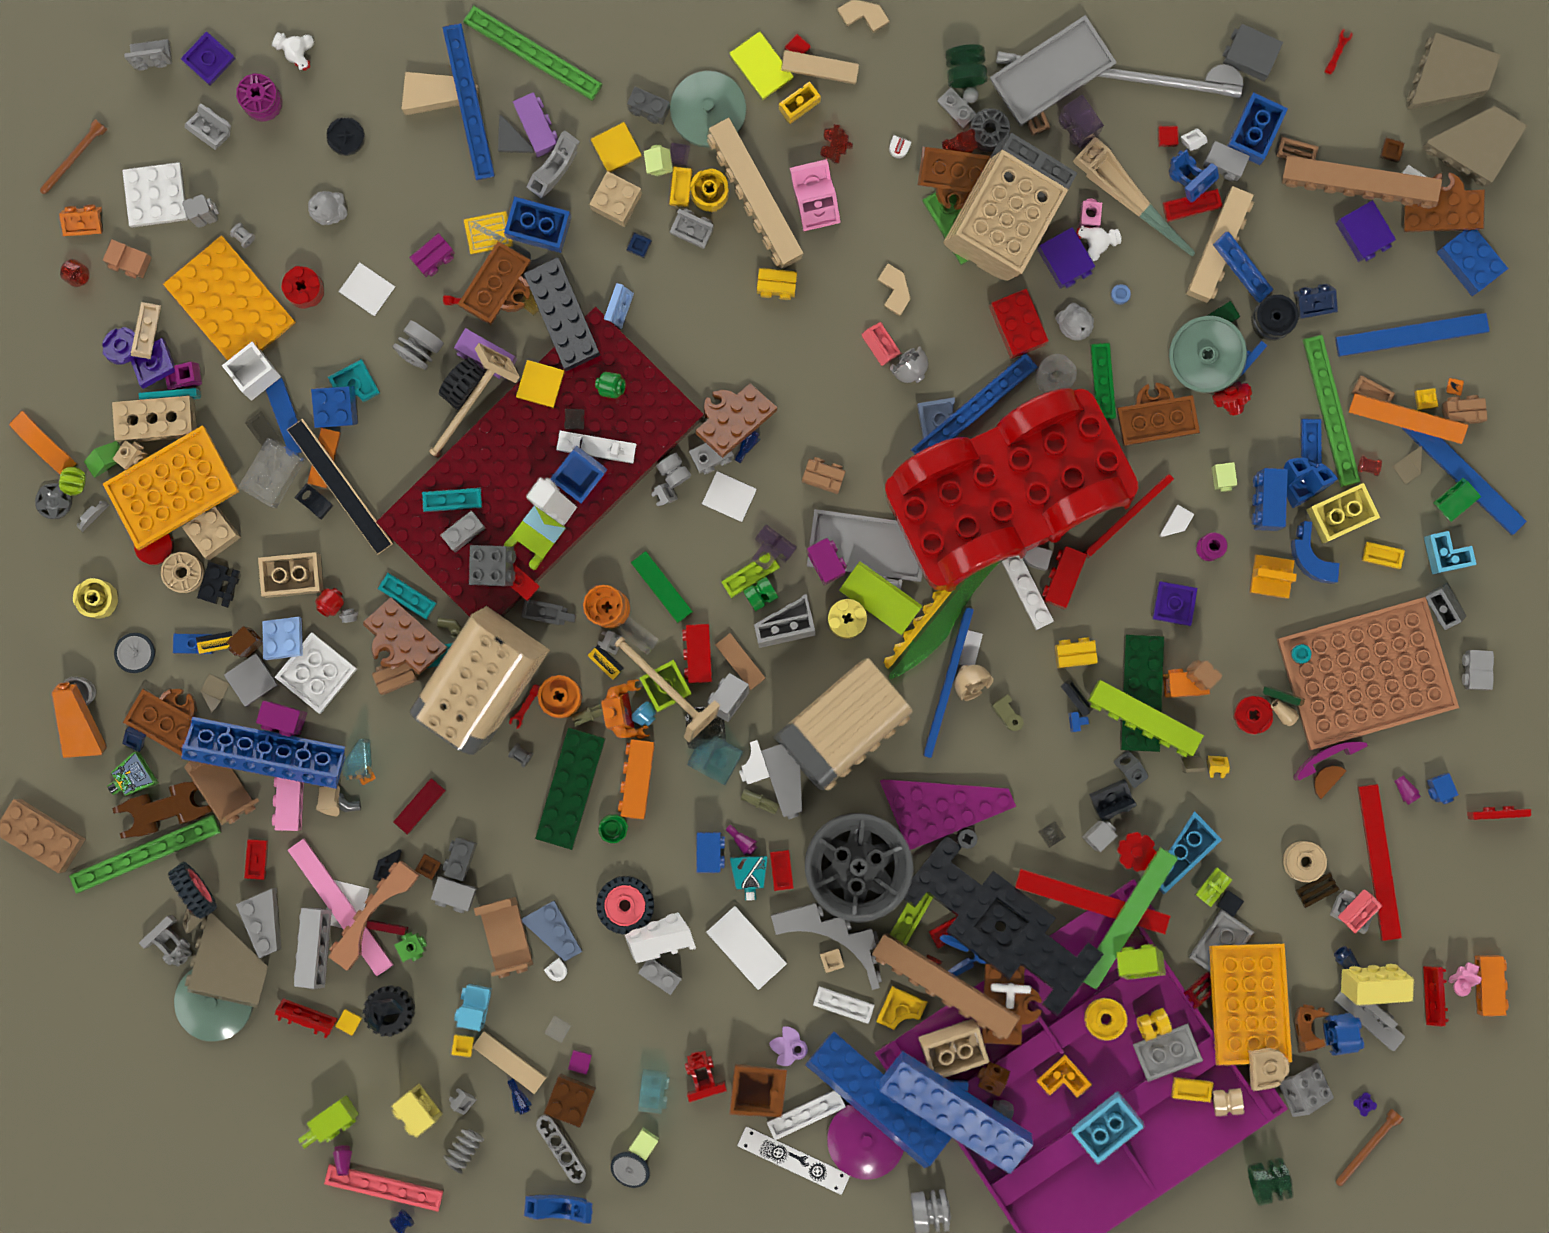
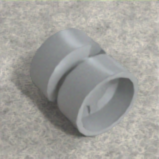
[656,453,692,489]

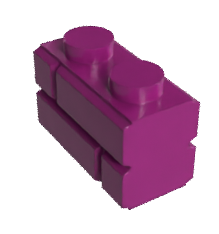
[409,233,455,277]

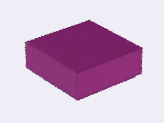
[568,1050,592,1074]

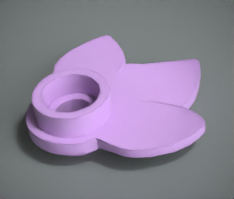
[769,1026,808,1066]

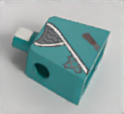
[730,856,767,900]

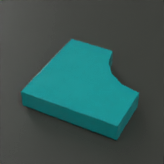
[328,359,380,402]

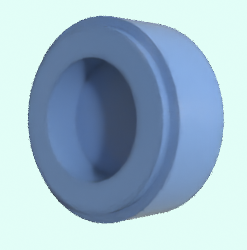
[1111,284,1131,305]

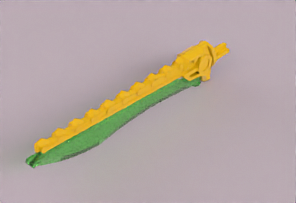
[884,561,1000,679]

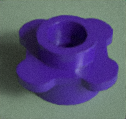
[1353,1093,1377,1116]

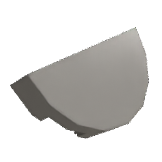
[1204,65,1243,86]
[77,501,109,532]

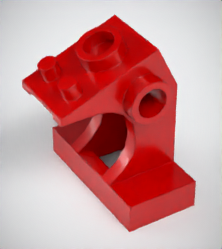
[685,1051,727,1103]

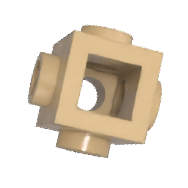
[113,440,149,470]

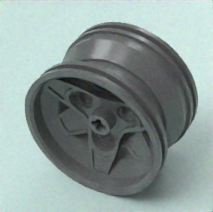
[805,813,913,922]

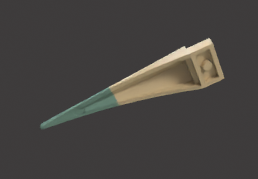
[1073,137,1195,256]

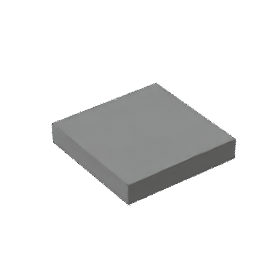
[224,653,278,707]

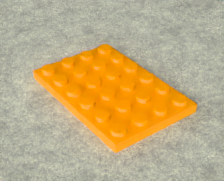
[163,235,296,361]
[103,425,239,550]
[1209,944,1292,1065]

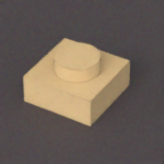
[820,948,844,973]

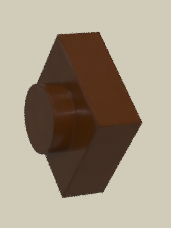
[1380,138,1404,163]
[415,854,442,880]

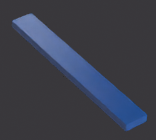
[442,23,495,180]
[1335,313,1490,357]
[911,353,1038,455]
[1401,427,1527,536]
[923,608,974,758]

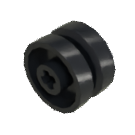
[1252,295,1299,341]

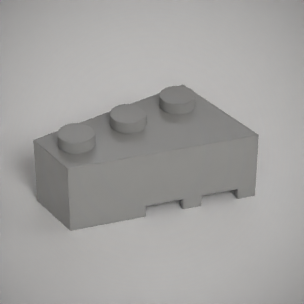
[754,594,815,648]
[236,887,282,958]

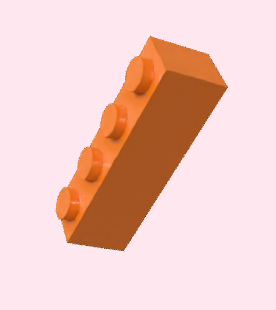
[618,739,655,819]

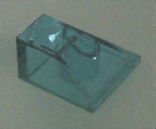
[687,737,743,785]
[342,739,373,780]

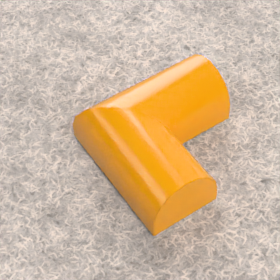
[1036,1055,1092,1098]

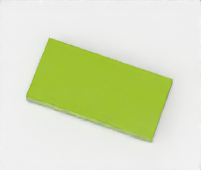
[839,561,922,635]

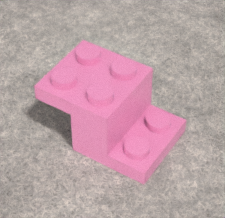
[790,159,841,231]

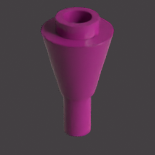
[726,825,758,856]

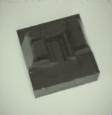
[564,409,585,430]
[1038,821,1066,848]

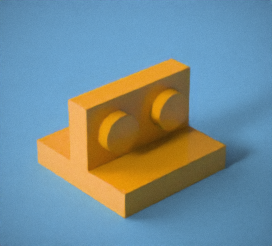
[1250,554,1297,599]

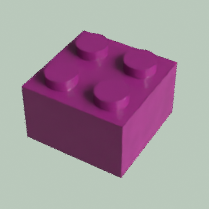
[806,537,847,586]
[256,701,307,737]

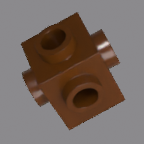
[977,1061,1011,1096]

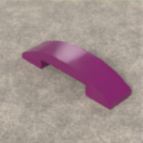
[1293,742,1368,781]

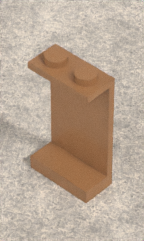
[184,761,259,825]
[474,897,534,978]

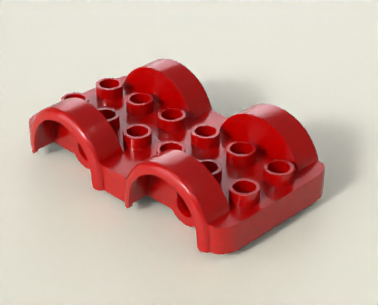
[885,388,1138,592]

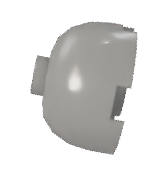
[890,346,929,383]

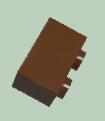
[226,626,263,658]

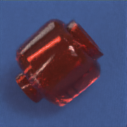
[60,259,90,287]

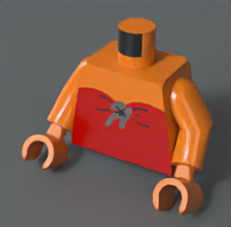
[601,679,649,739]

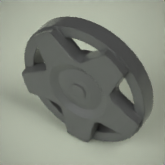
[35,483,72,519]

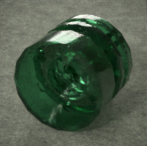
[945,44,988,88]
[1247,1157,1293,1206]

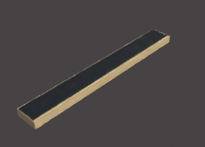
[287,419,393,555]

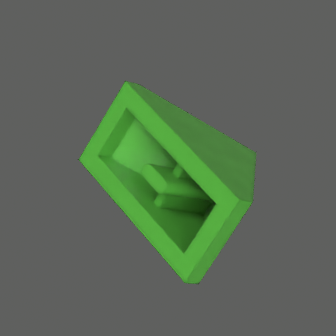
[84,441,120,478]

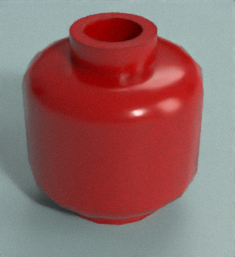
[315,588,344,617]

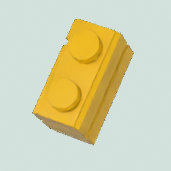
[779,81,821,124]
[757,268,797,300]
[1055,637,1098,668]

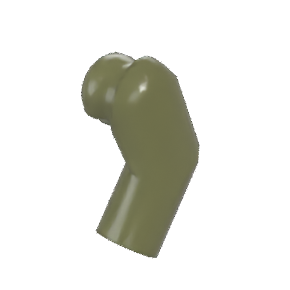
[437,618,462,639]

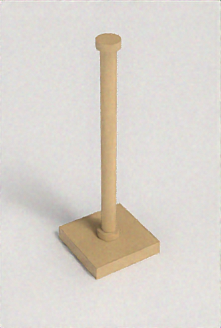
[429,343,520,457]
[615,637,720,742]

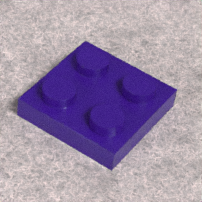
[181,31,236,86]
[131,338,175,389]
[1152,581,1198,626]

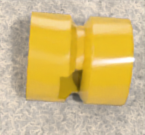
[1136,1008,1172,1041]

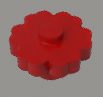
[1212,381,1252,416]
[1116,832,1157,872]

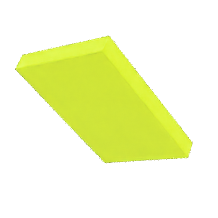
[729,31,793,100]

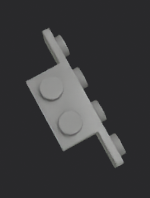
[1334,991,1405,1051]

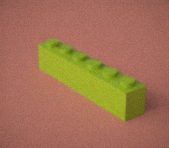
[1087,680,1204,758]

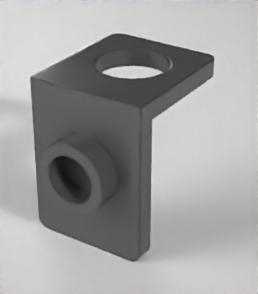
[1114,751,1149,788]

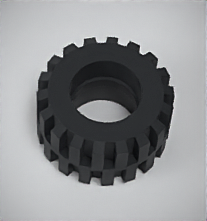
[439,358,486,410]
[363,985,415,1037]

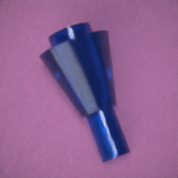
[734,431,761,463]
[507,1078,532,1115]

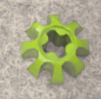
[59,467,86,496]

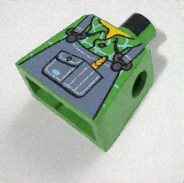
[107,752,159,796]

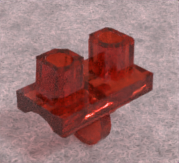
[820,124,853,164]
[942,129,978,153]

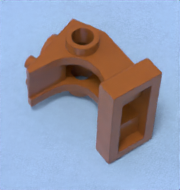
[1294,1004,1329,1053]

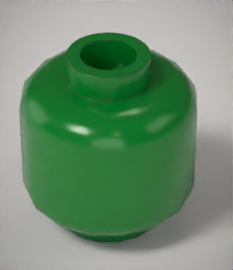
[595,372,626,398]

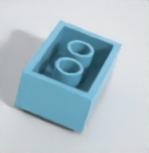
[1072,1091,1144,1164]

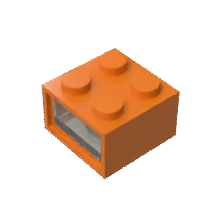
[1163,669,1210,698]

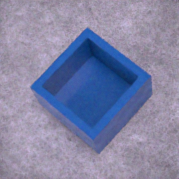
[311,386,358,428]
[550,445,607,503]
[697,832,725,873]

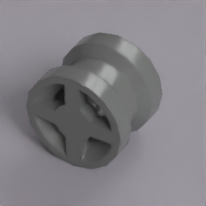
[957,829,978,849]

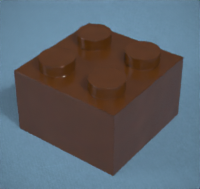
[544,1074,596,1128]

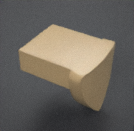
[316,786,340,817]

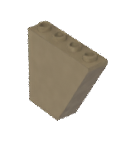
[1407,33,1501,110]
[1422,106,1527,188]
[185,913,268,1008]

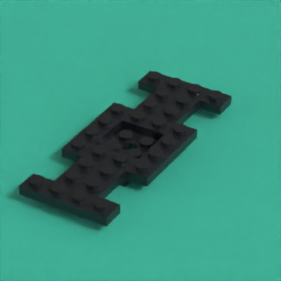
[904,835,1104,1017]

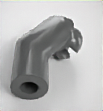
[338,793,361,812]

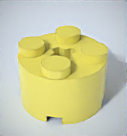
[73,578,118,619]
[828,599,867,639]

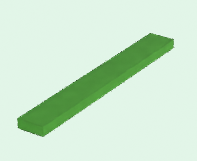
[464,5,602,101]
[1302,335,1361,487]
[69,815,222,894]
[1084,847,1178,990]

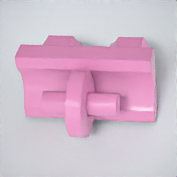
[1448,962,1481,997]

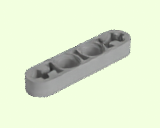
[536,1115,586,1183]

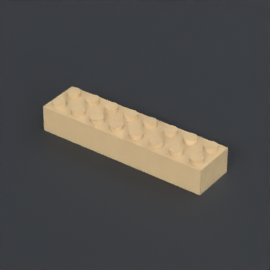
[707,118,803,270]

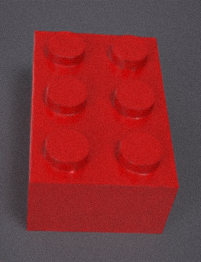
[989,288,1049,359]

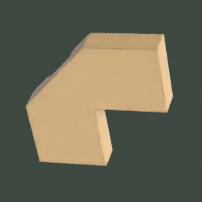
[837,0,889,32]
[878,264,910,316]

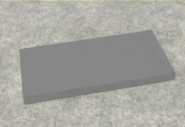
[989,15,1117,126]
[807,509,922,582]

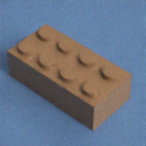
[0,799,86,873]

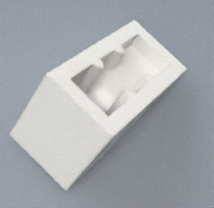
[739,740,770,784]

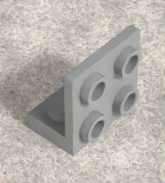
[124,39,172,70]
[1279,1063,1334,1117]

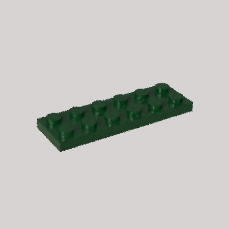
[1120,635,1164,752]
[535,727,606,850]

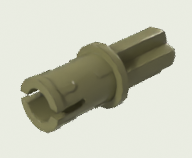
[571,704,603,727]
[740,788,779,814]

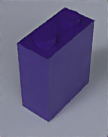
[1336,200,1396,262]
[1037,227,1095,289]

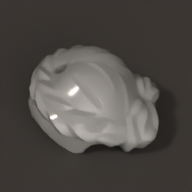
[308,191,347,225]
[1055,303,1094,340]

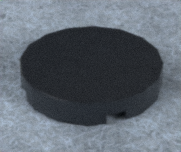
[326,117,365,156]

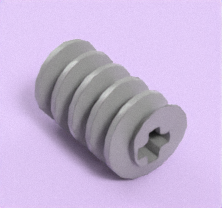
[443,1129,484,1173]

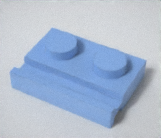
[604,283,634,329]

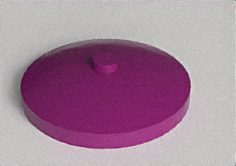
[827,1104,904,1180]

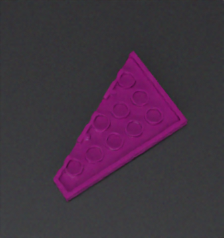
[880,779,1016,850]

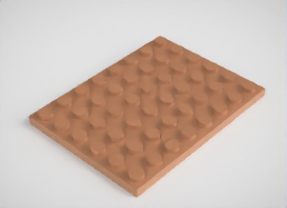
[1277,597,1459,750]

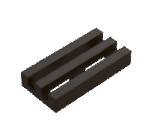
[1295,872,1340,908]

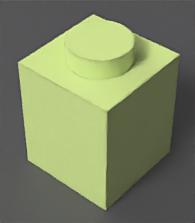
[644,145,673,176]
[1212,462,1237,492]
[629,1127,659,1160]

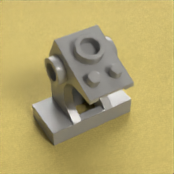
[139,915,192,966]

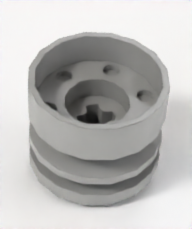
[392,320,444,370]
[910,1189,951,1233]

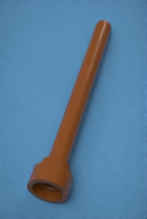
[40,119,107,194]
[1336,1109,1404,1186]

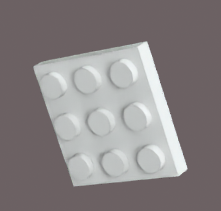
[123,163,188,227]
[275,632,357,714]

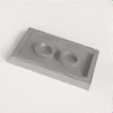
[1189,909,1254,973]
[1133,1024,1203,1082]

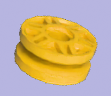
[1084,998,1127,1040]

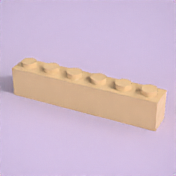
[1186,186,1254,303]

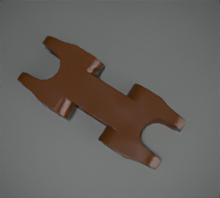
[112,782,213,839]

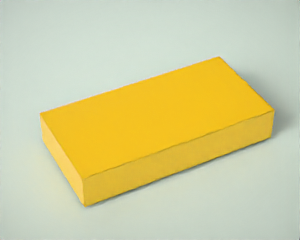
[669,167,692,207]
[1362,542,1405,569]
[1171,1077,1214,1102]

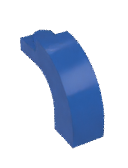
[1291,521,1340,584]
[524,1195,593,1224]

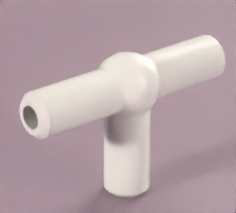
[991,983,1031,1009]

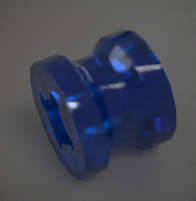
[389,1209,414,1233]

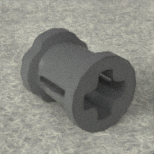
[508,743,534,768]

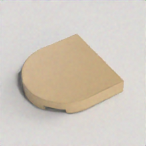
[1249,1048,1289,1091]

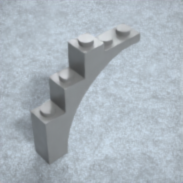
[771,902,882,990]

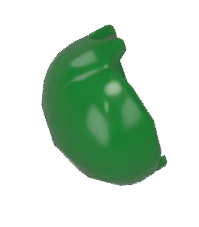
[598,814,628,844]

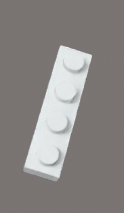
[1002,556,1054,630]
[767,1090,846,1140]

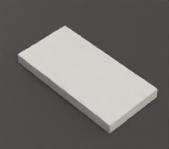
[706,906,787,990]

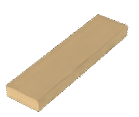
[781,50,859,84]
[473,1031,547,1094]

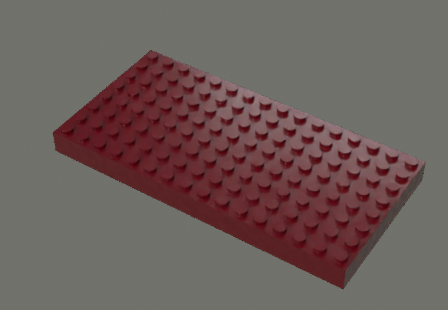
[376,306,705,617]

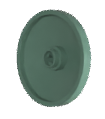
[670,71,746,147]
[1169,316,1247,393]
[174,969,253,1041]

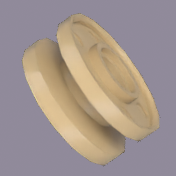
[161,552,205,593]
[1283,841,1327,882]

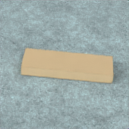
[131,302,161,359]

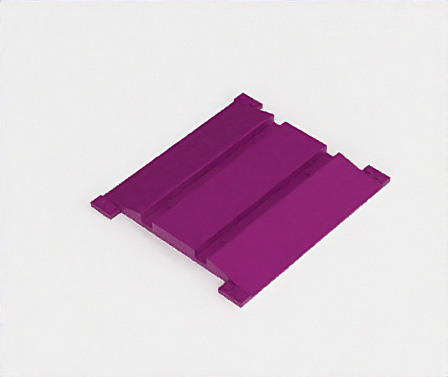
[875,879,1288,1233]

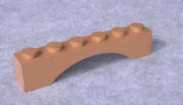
[328,861,420,971]

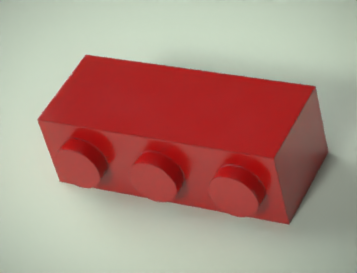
[1042,546,1088,609]
[682,624,712,684]

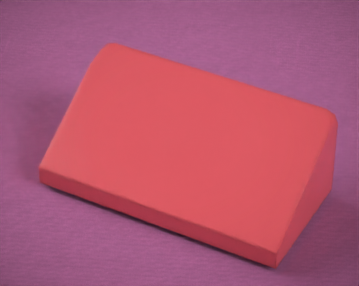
[862,322,902,366]
[1338,890,1382,934]

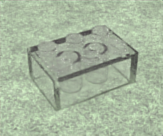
[238,438,306,508]

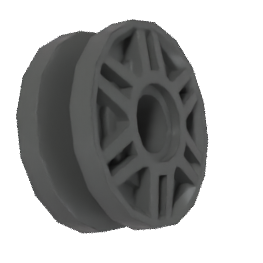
[969,108,1011,152]

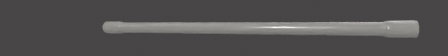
[996,51,1242,98]

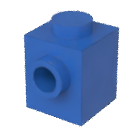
[1427,773,1459,804]

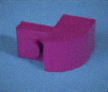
[165,362,202,390]

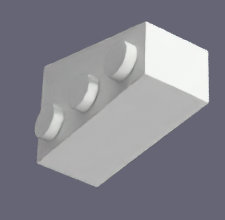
[527,478,577,526]
[625,913,696,963]

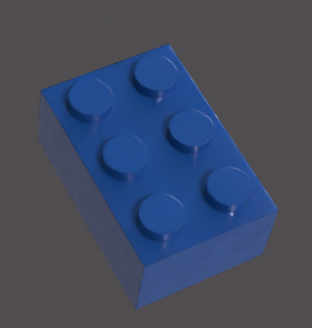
[1227,93,1288,165]
[504,197,572,253]
[1436,230,1509,296]
[1252,468,1288,531]

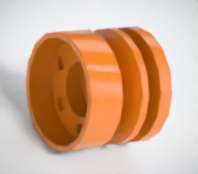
[583,585,630,629]

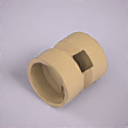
[1213,1088,1244,1116]

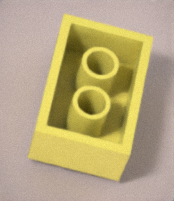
[1306,483,1380,544]
[1341,964,1414,1005]
[392,1084,443,1137]

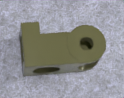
[991,694,1024,731]

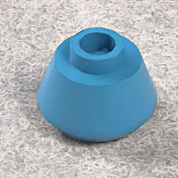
[631,701,656,726]

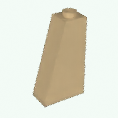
[402,72,479,115]

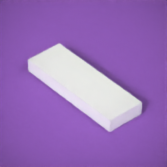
[813,986,875,1024]

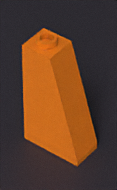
[52,682,107,758]

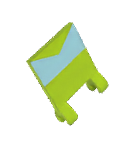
[504,505,566,570]

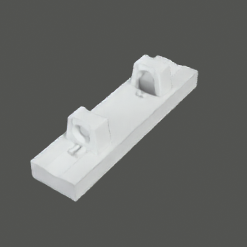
[556,431,637,464]

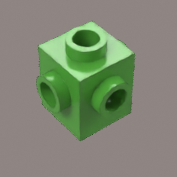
[395,932,427,962]

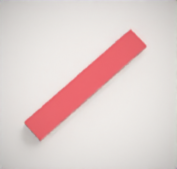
[324,1164,444,1211]

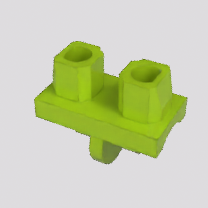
[1195,867,1232,907]

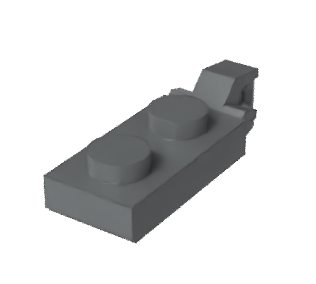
[521,599,577,625]

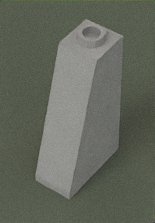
[761,744,802,819]

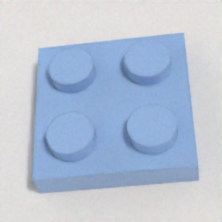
[262,617,303,660]

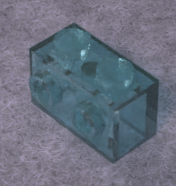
[638,1069,670,1114]

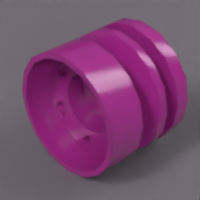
[236,73,283,122]

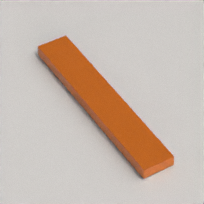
[1349,393,1468,444]

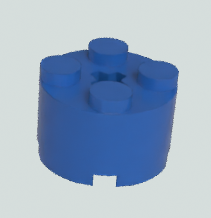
[1324,1013,1364,1056]

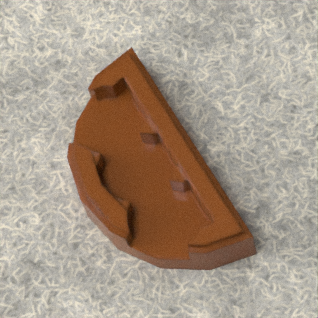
[1314,766,1346,799]

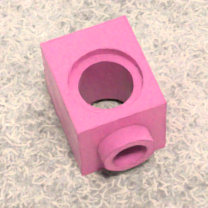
[1079,199,1102,228]

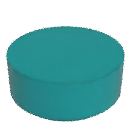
[1291,644,1312,664]

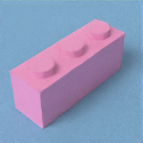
[272,777,304,831]

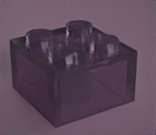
[1059,94,1104,148]

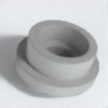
[339,609,359,623]

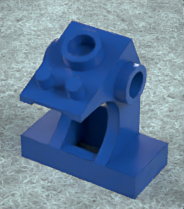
[1169,149,1219,202]

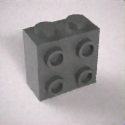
[469,545,516,586]

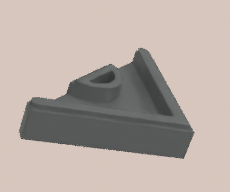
[498,116,534,153]

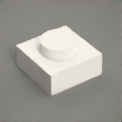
[1181,128,1208,151]

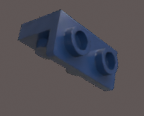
[1294,284,1338,319]

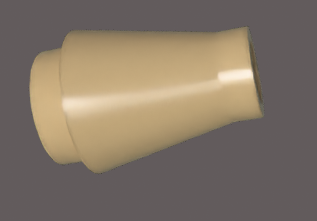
[1271,699,1299,726]

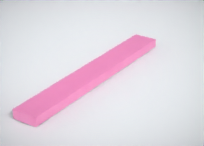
[288,838,394,976]

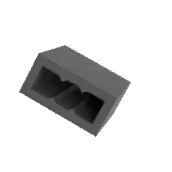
[1222,24,1283,82]

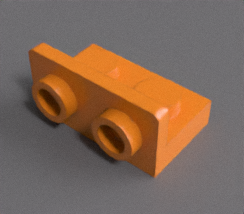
[59,205,103,236]

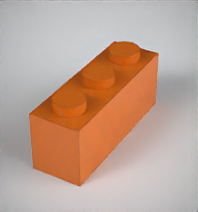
[1475,955,1509,1016]

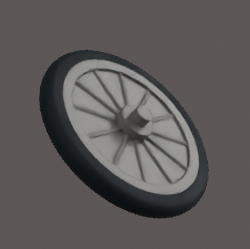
[114,633,155,673]
[610,1152,650,1188]

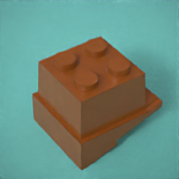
[730,1064,787,1117]

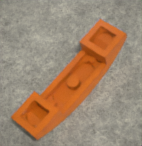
[9,411,77,475]

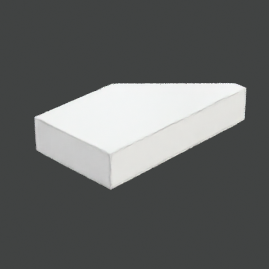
[1159,505,1194,537]

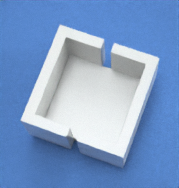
[222,342,281,401]

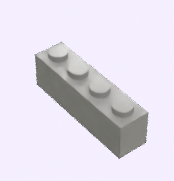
[294,908,332,989]

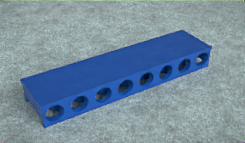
[181,717,345,789]

